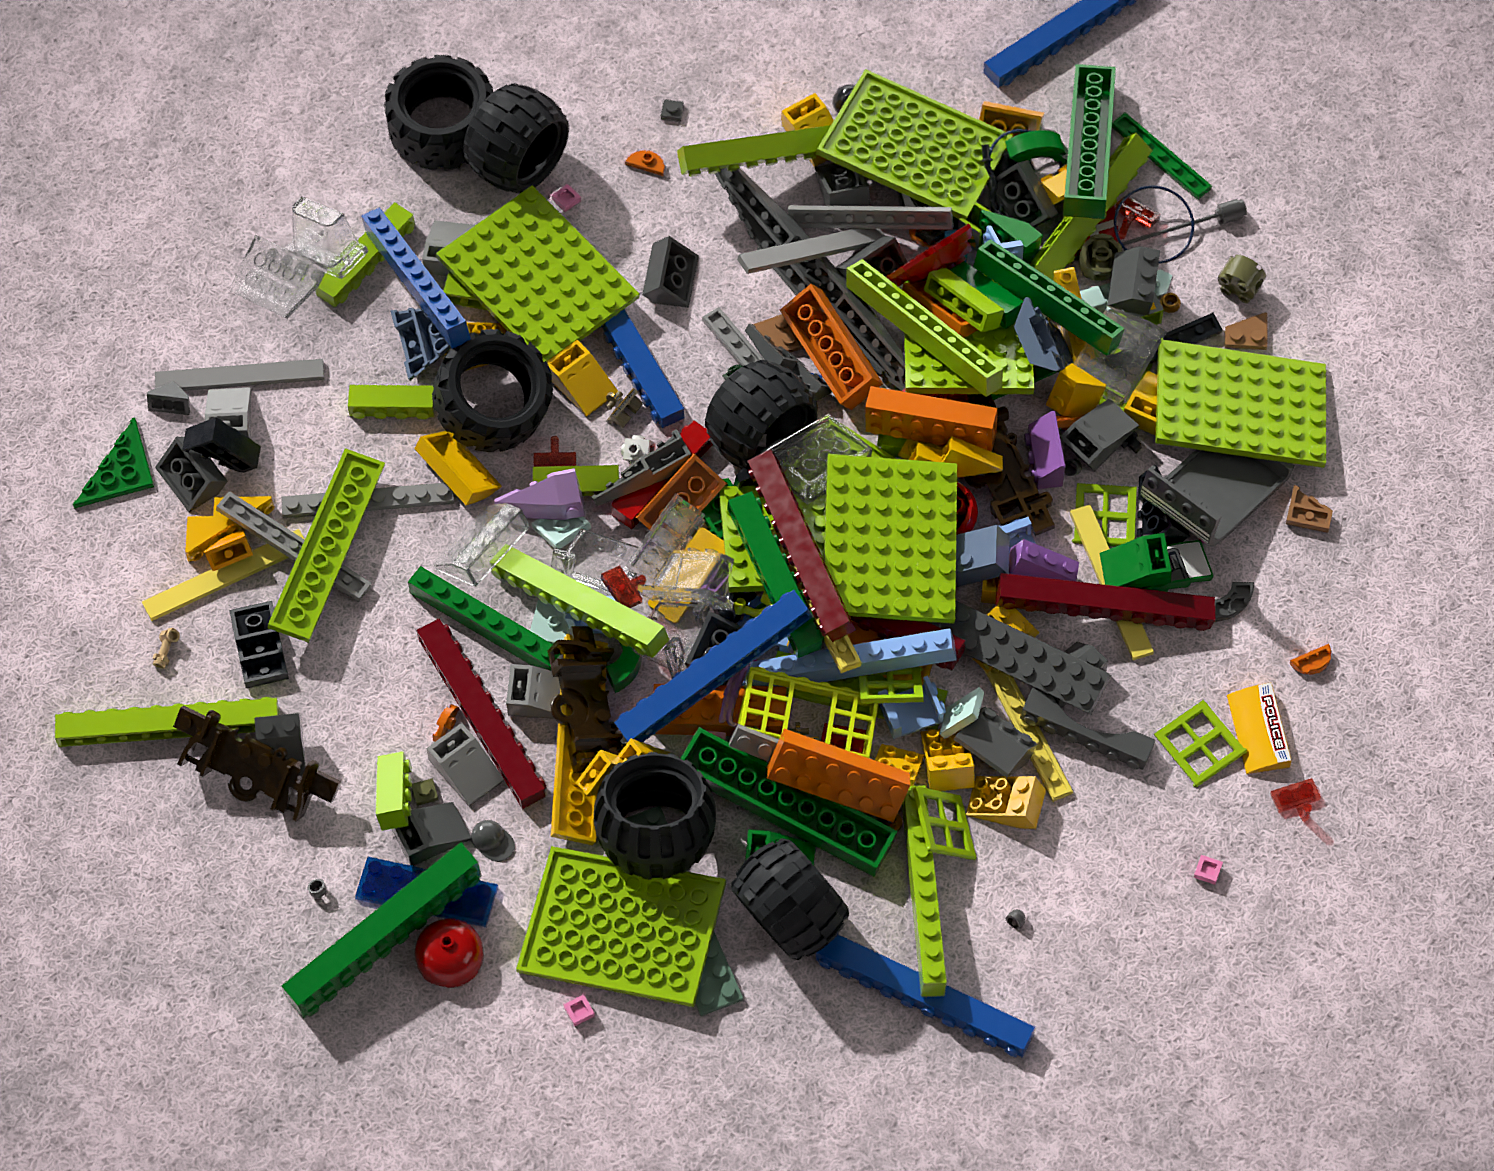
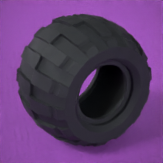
[464,83,569,193]
[705,360,818,469]
[731,839,849,960]

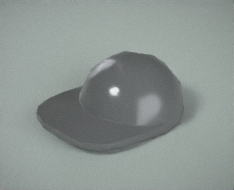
[471,820,515,862]

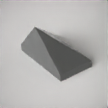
[147,381,190,415]

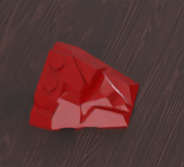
[886,223,972,286]

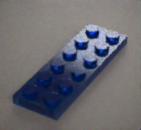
[355,856,498,928]

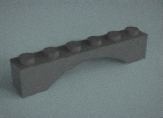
[1020,687,1156,770]

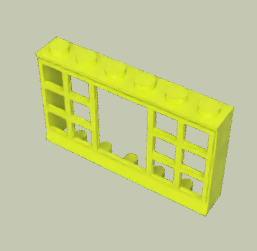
[738,667,878,758]

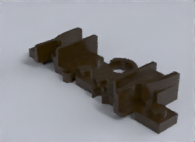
[964,394,1055,536]
[548,626,623,773]
[173,705,342,822]

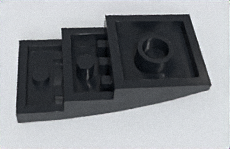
[229,601,289,689]

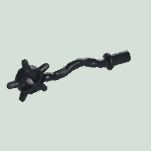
[981,144,1006,216]

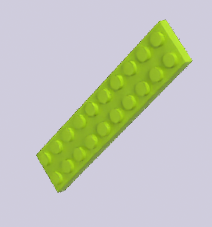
[268,448,385,643]

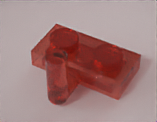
[1115,196,1161,239]
[533,435,577,467]
[600,565,646,608]
[1270,778,1321,821]

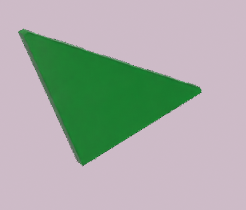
[73,417,154,509]

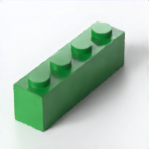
[950,261,1023,329]

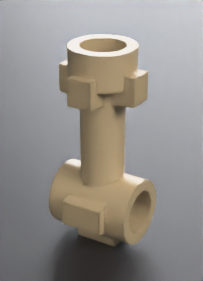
[152,628,180,669]

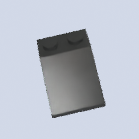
[814,163,871,206]
[254,713,306,777]

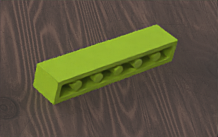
[314,202,415,308]

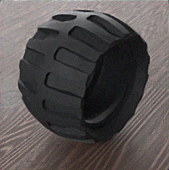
[594,752,716,880]

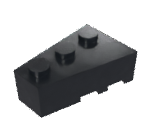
[182,417,261,473]

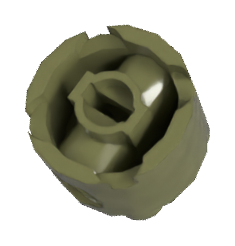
[1078,234,1122,281]
[1218,254,1266,304]

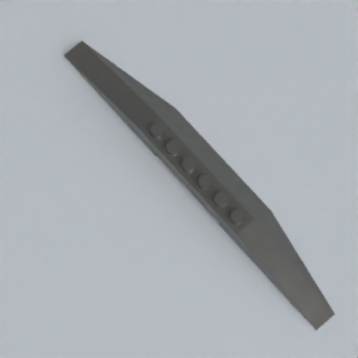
[714,168,905,391]

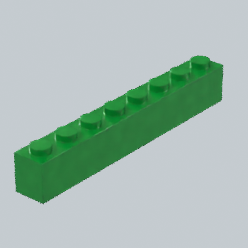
[973,239,1125,356]
[727,491,824,658]
[408,566,563,671]

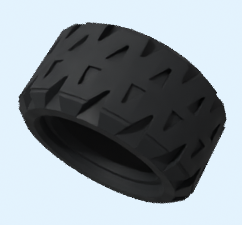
[384,55,494,170]
[432,329,553,452]

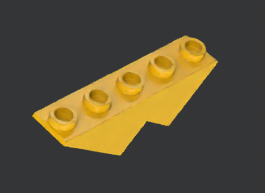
[1054,267,1097,369]
[907,436,1003,477]
[185,496,275,562]
[576,739,670,796]

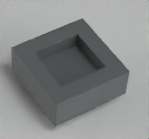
[660,99,684,122]

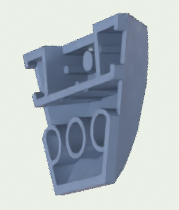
[1014,297,1074,371]
[390,307,451,381]

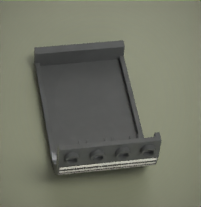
[1141,449,1295,547]

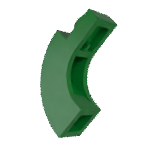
[1005,130,1068,165]
[606,640,642,693]

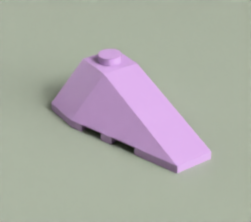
[495,468,585,520]

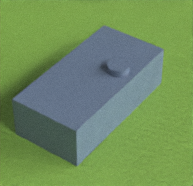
[956,525,1010,587]

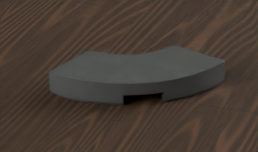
[1215,582,1254,622]

